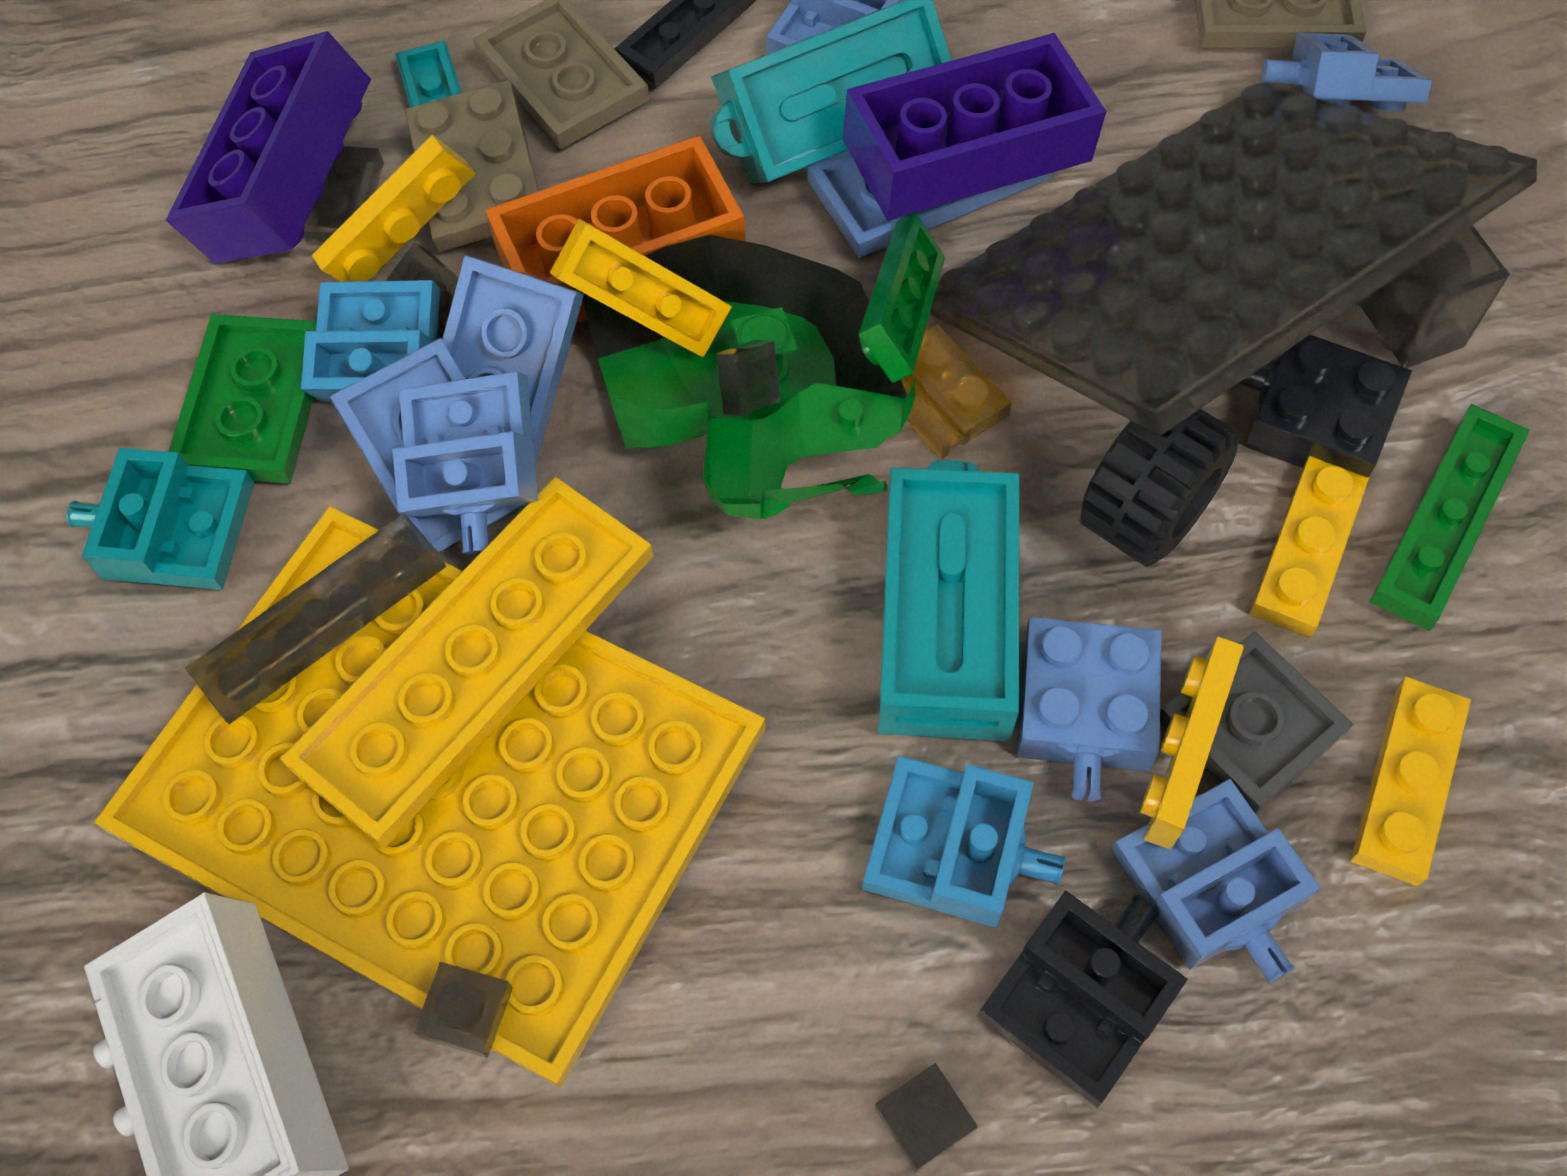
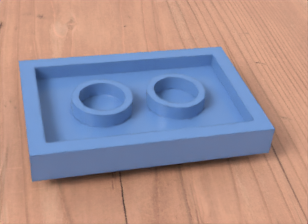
[442,255,584,466]
[330,338,529,557]

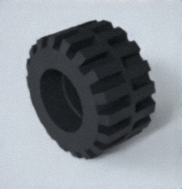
[1080,391,1239,567]

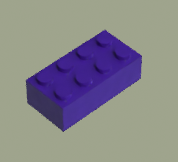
[165,31,371,264]
[842,33,1107,221]

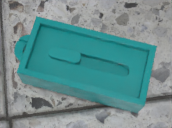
[710,0,952,183]
[878,459,1019,742]

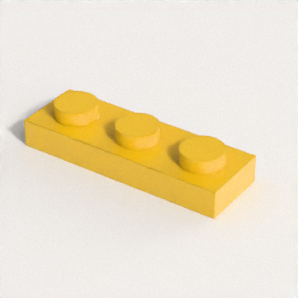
[311,135,476,282]
[550,218,732,357]
[1249,456,1369,638]
[1140,636,1244,850]
[1350,676,1471,886]

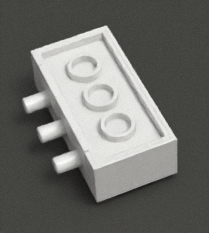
[84,892,349,1176]

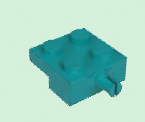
[66,448,254,590]

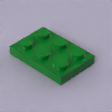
[168,314,317,484]

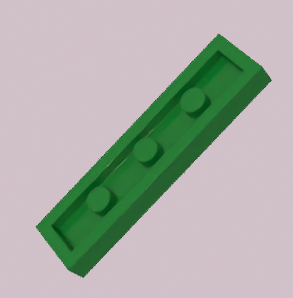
[859,213,945,383]
[1369,404,1530,631]

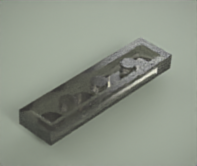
[185,514,446,724]

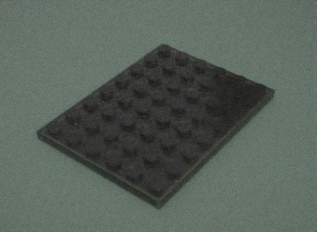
[930,83,1537,436]

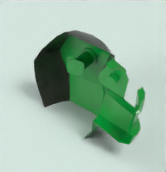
[583,235,916,519]

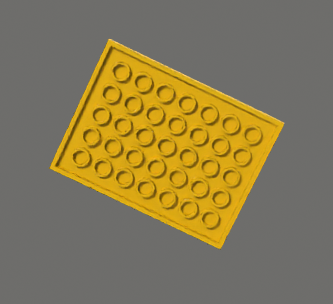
[94,506,766,1089]

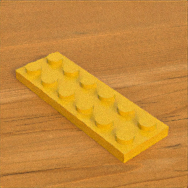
[280,476,654,849]

